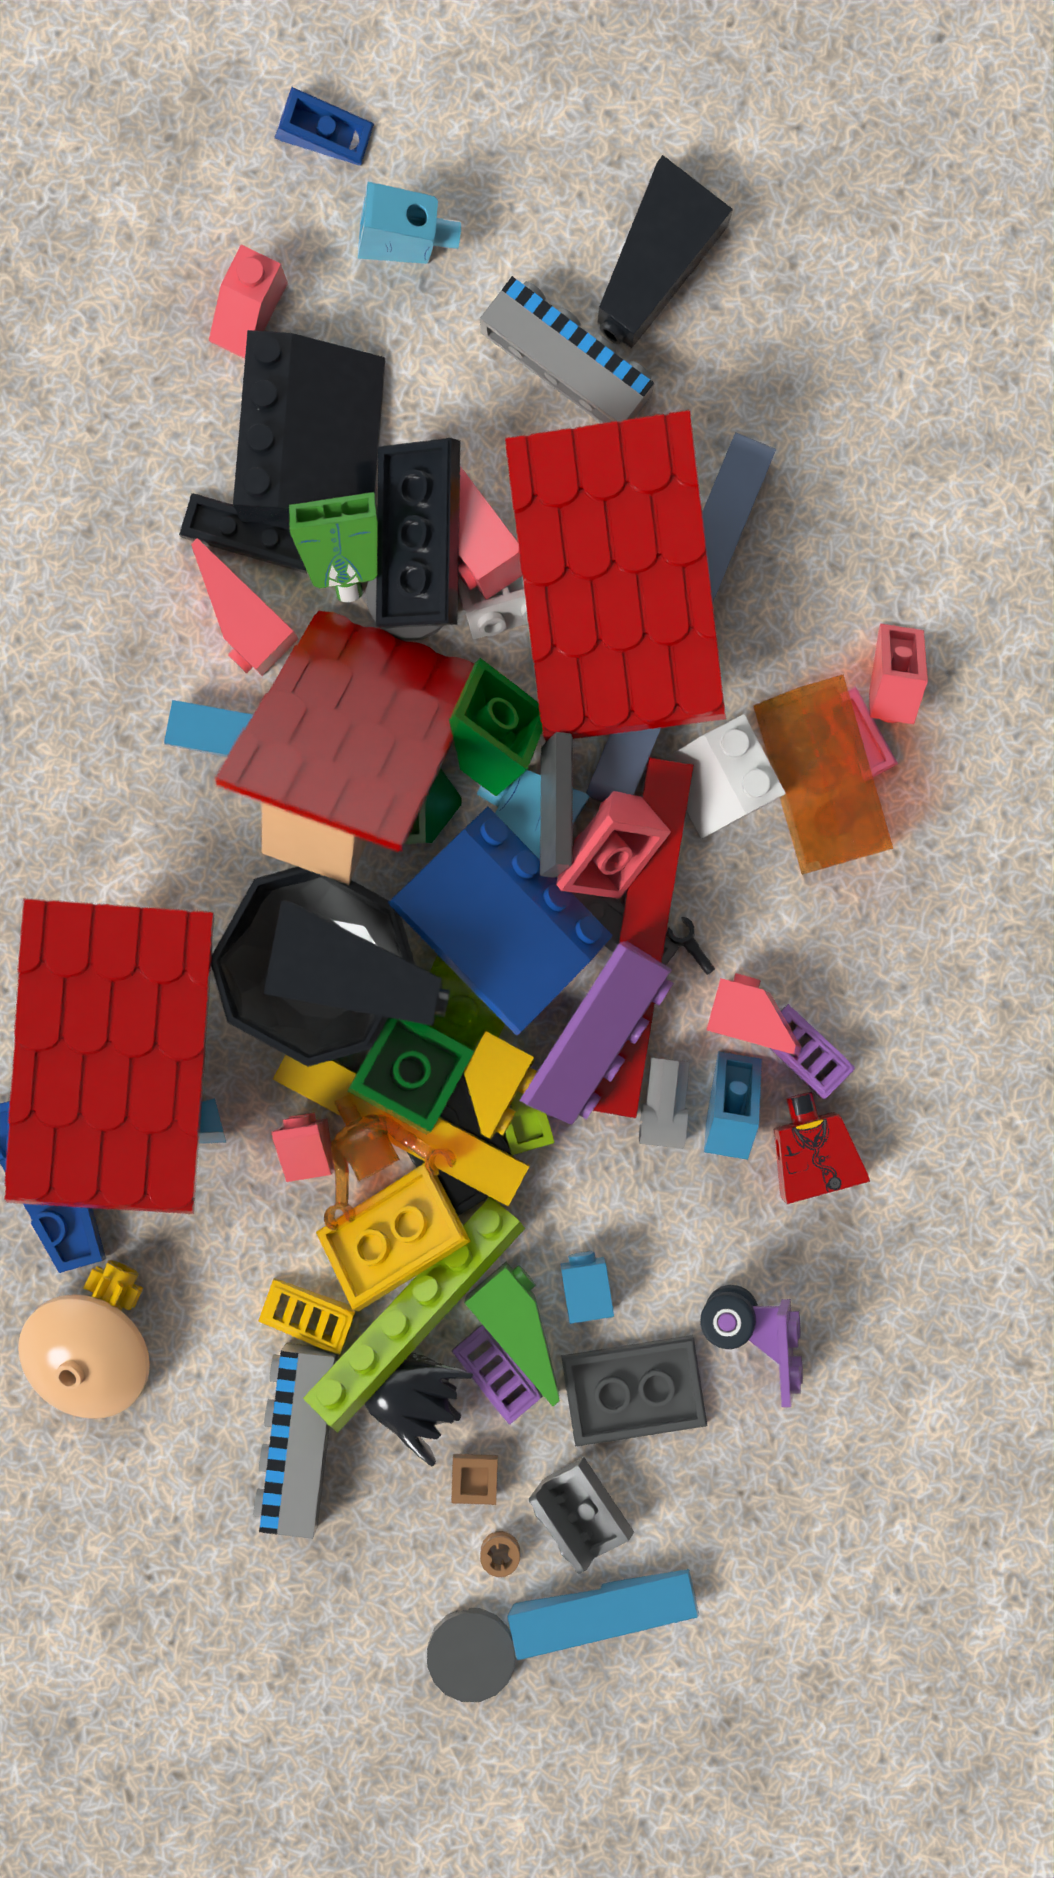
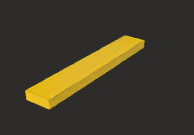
[273,1055,530,1207]

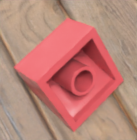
[557,791,671,899]

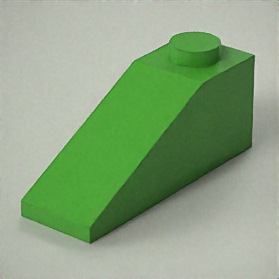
[464,1262,560,1407]

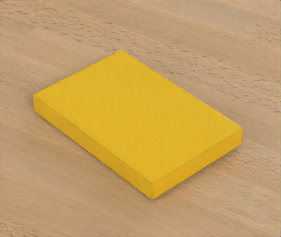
[316,1162,471,1311]

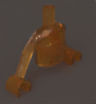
[324,1094,456,1231]

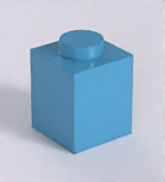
[561,1251,614,1324]

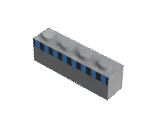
[480,276,654,423]
[253,1343,338,1539]

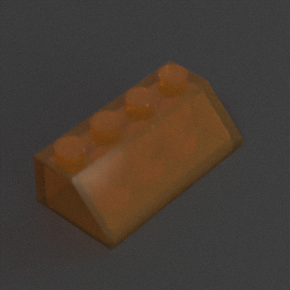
[753,674,893,875]

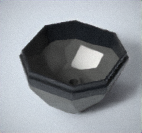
[211,866,415,1067]

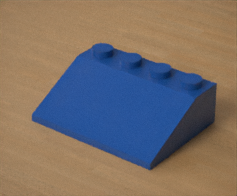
[388,806,613,1036]

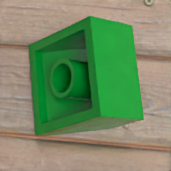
[449,658,543,796]

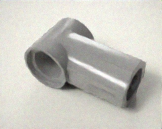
[639,1057,690,1149]

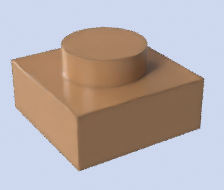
[451,1454,498,1505]

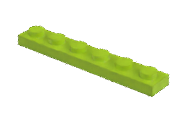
[303,1197,526,1433]

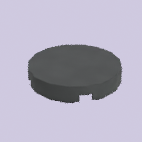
[427,1608,515,1702]

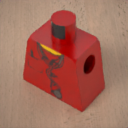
[774,1092,870,1204]

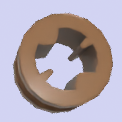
[480,1531,520,1577]

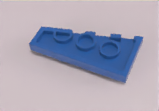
[0,1101,106,1273]

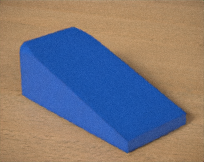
[274,87,374,166]

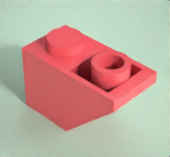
[272,1112,336,1182]

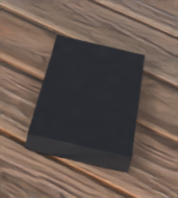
[376,438,460,629]

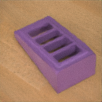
[770,1004,855,1099]
[452,1324,543,1424]

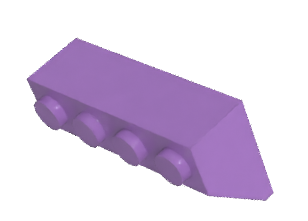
[520,941,674,1125]

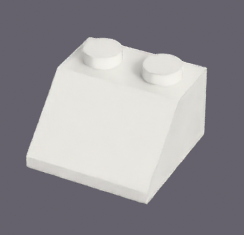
[663,714,786,839]

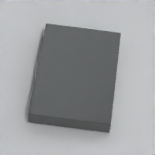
[561,1335,708,1447]

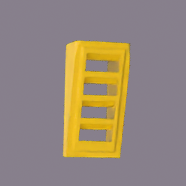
[258,1278,356,1355]

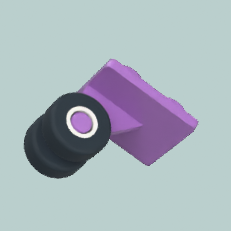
[700,1285,803,1408]

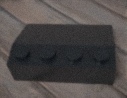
[233,330,385,524]

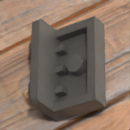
[529,1457,634,1574]

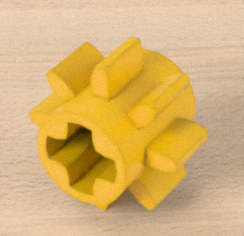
[83,1260,144,1311]

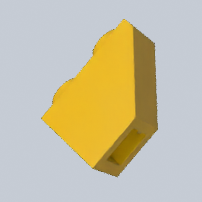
[464,1032,538,1140]

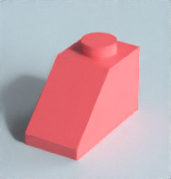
[209,244,288,359]
[869,623,928,724]
[706,973,802,1056]

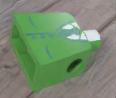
[289,492,377,602]

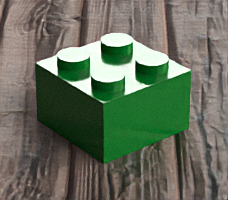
[347,1018,475,1134]

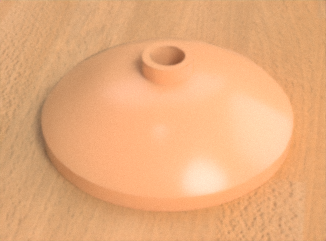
[18,1294,150,1419]

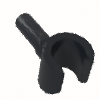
[668,917,715,975]

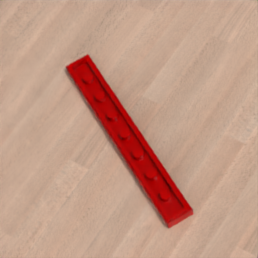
[593,758,694,1118]

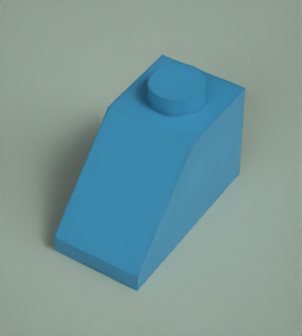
[704,1051,762,1160]

